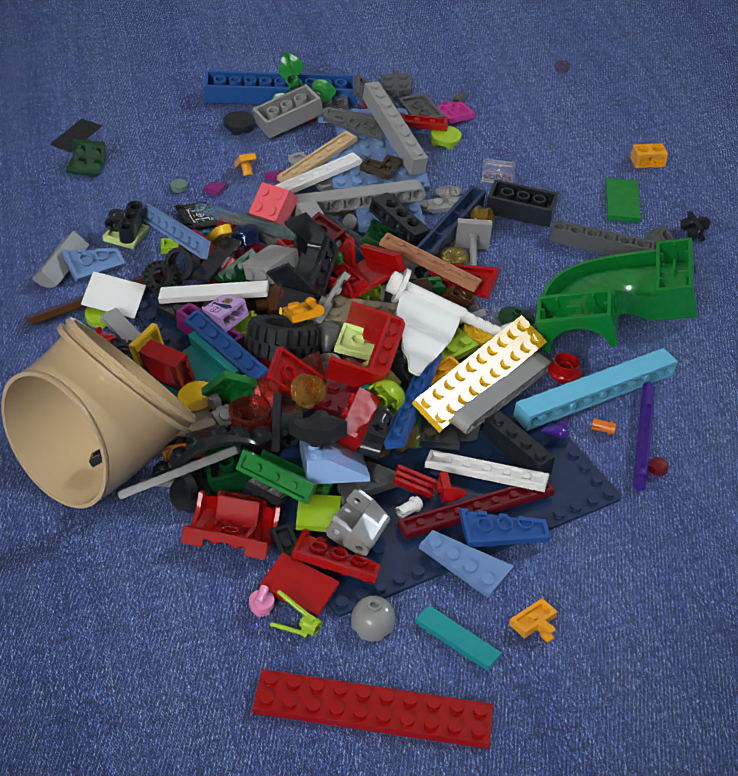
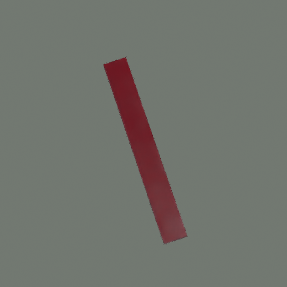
[397,481,555,540]

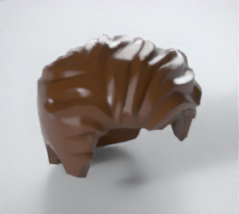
[444,286,475,309]

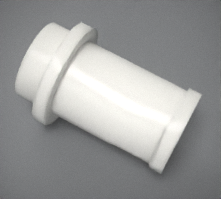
[395,496,423,519]

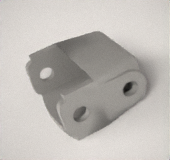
[326,489,390,556]

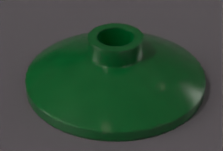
[498,306,534,326]

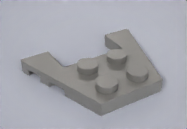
[306,271,351,325]

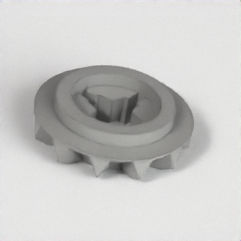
[435,185,461,198]

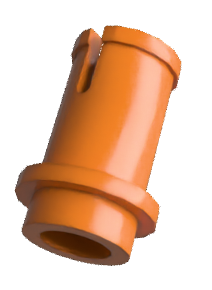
[591,418,617,436]

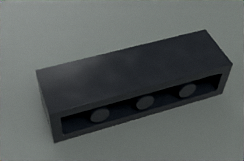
[482,411,555,475]

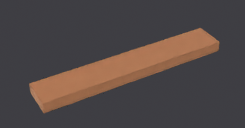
[379,233,481,292]

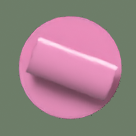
[249,585,274,618]

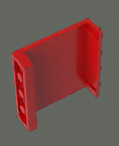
[326,244,407,299]

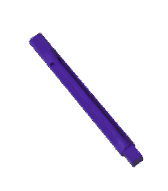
[633,382,655,491]

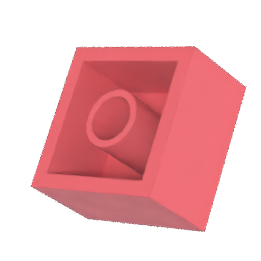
[248,182,298,229]

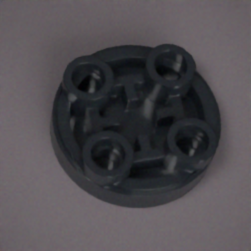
[223,111,254,135]

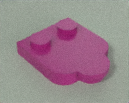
[437,101,475,124]

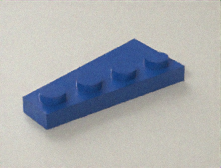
[459,508,551,547]

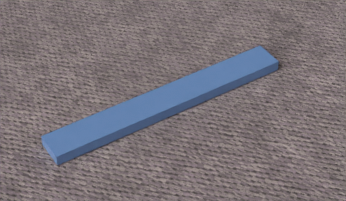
[143,204,211,259]

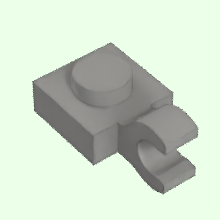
[207,393,238,428]

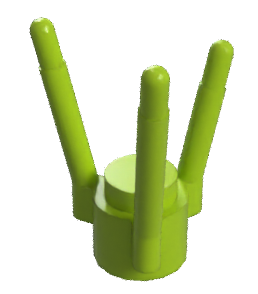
[270,590,323,638]

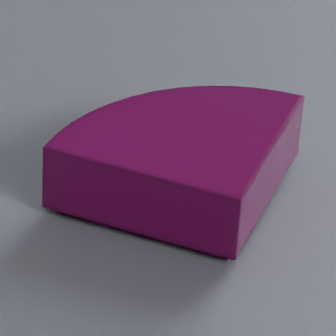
[265,170,285,184]
[204,182,226,196]

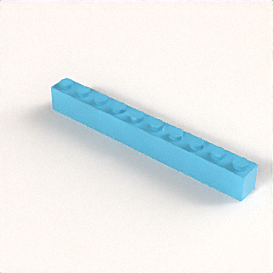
[513,348,678,431]

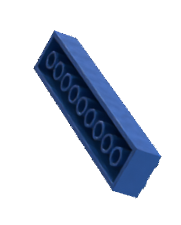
[204,70,356,106]

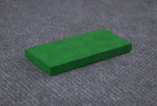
[605,178,641,223]

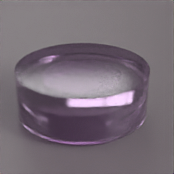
[555,60,570,73]

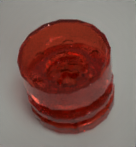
[229,395,272,448]

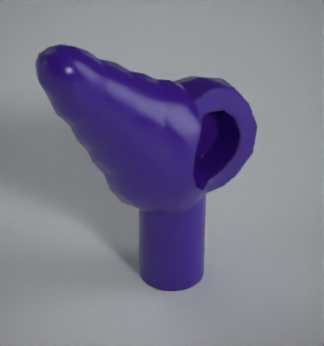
[541,419,569,439]

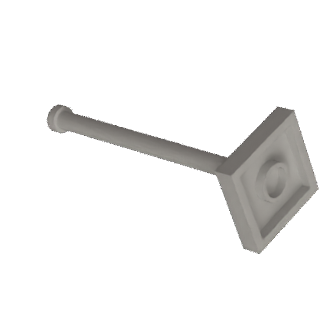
[455,218,492,312]

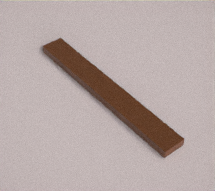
[25,270,164,325]

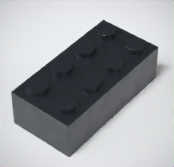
[485,179,559,227]

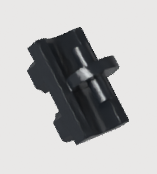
[680,211,711,242]

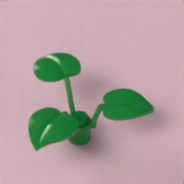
[271,51,336,104]

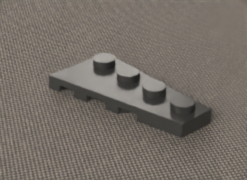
[323,107,384,141]

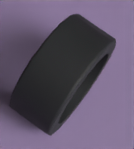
[165,247,200,281]

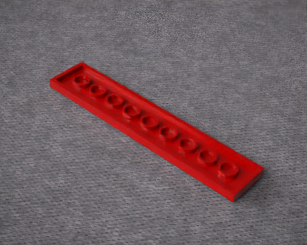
[253,669,493,749]

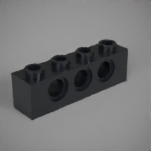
[369,192,430,246]

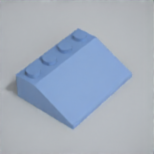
[299,440,370,484]

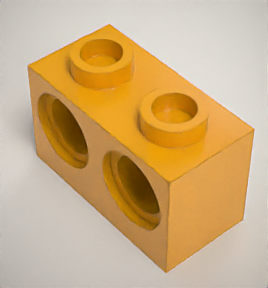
[630,143,668,168]

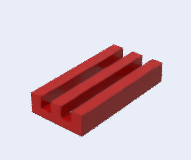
[392,465,436,499]

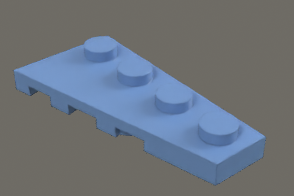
[419,530,514,598]

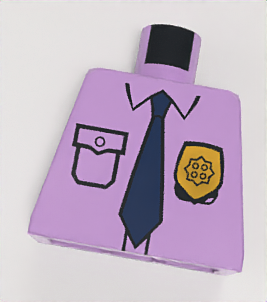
[202,296,249,332]

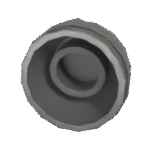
[317,322,342,353]

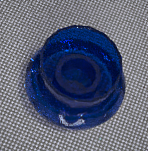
[230,224,261,247]

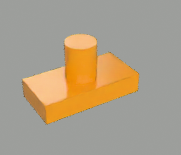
[234,153,257,177]

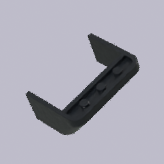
[266,212,338,298]

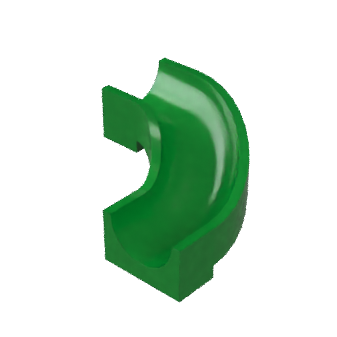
[536,238,697,353]

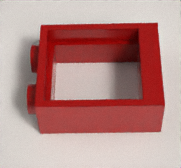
[139,339,195,391]

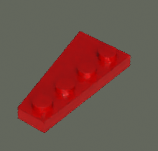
[429,263,500,300]
[291,529,381,584]

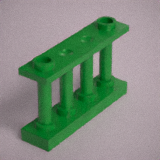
[235,449,334,504]

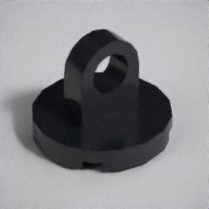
[169,473,211,513]

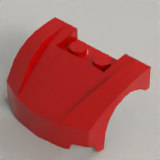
[181,490,280,560]

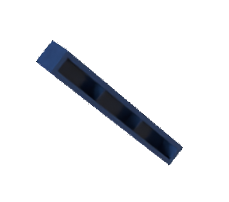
[416,185,486,272]

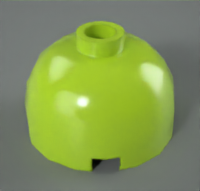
[367,379,405,415]

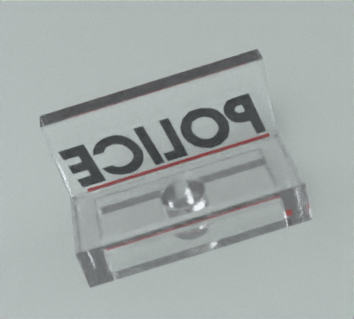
[481,158,516,184]

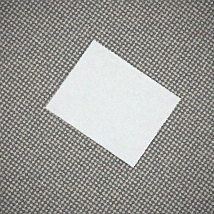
[81,271,146,318]

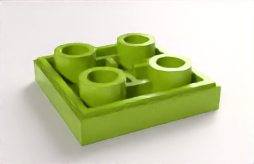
[296,494,341,532]

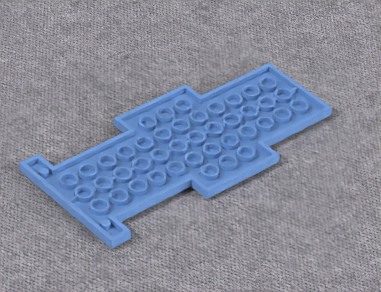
[317,108,430,232]

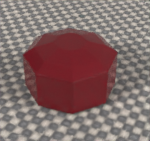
[648,457,669,476]

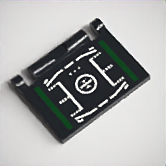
[175,202,217,230]

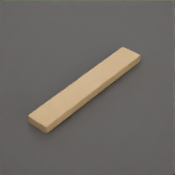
[277,131,357,183]

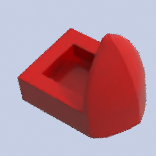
[435,472,467,503]

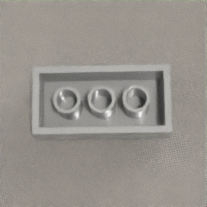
[253,84,324,138]

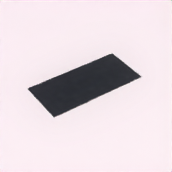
[50,118,103,152]

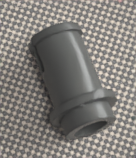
[452,90,468,103]

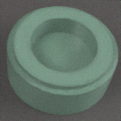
[171,179,187,193]

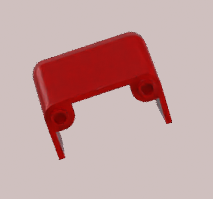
[325,301,405,387]

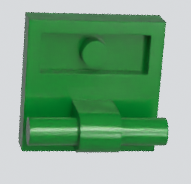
[201,371,257,411]

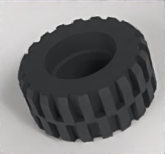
[245,314,320,363]

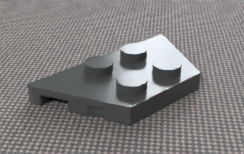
[336,460,407,505]

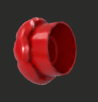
[548,353,582,384]

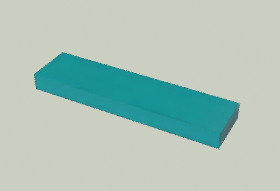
[415,605,502,671]

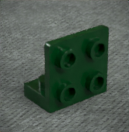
[66,138,107,177]

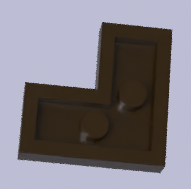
[359,154,403,180]

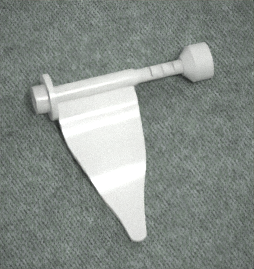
[385,268,512,376]

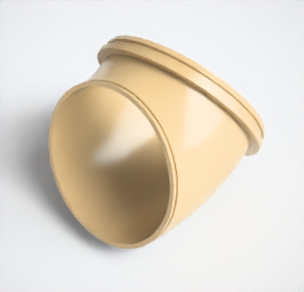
[1,317,196,509]

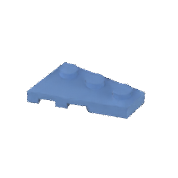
[61,248,125,282]

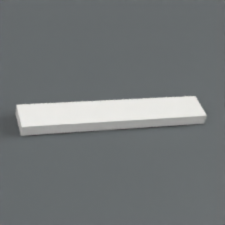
[275,153,362,193]
[158,280,269,304]
[425,450,549,492]

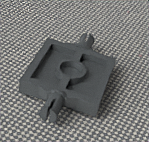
[381,69,411,101]

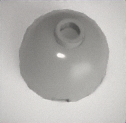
[351,596,396,642]

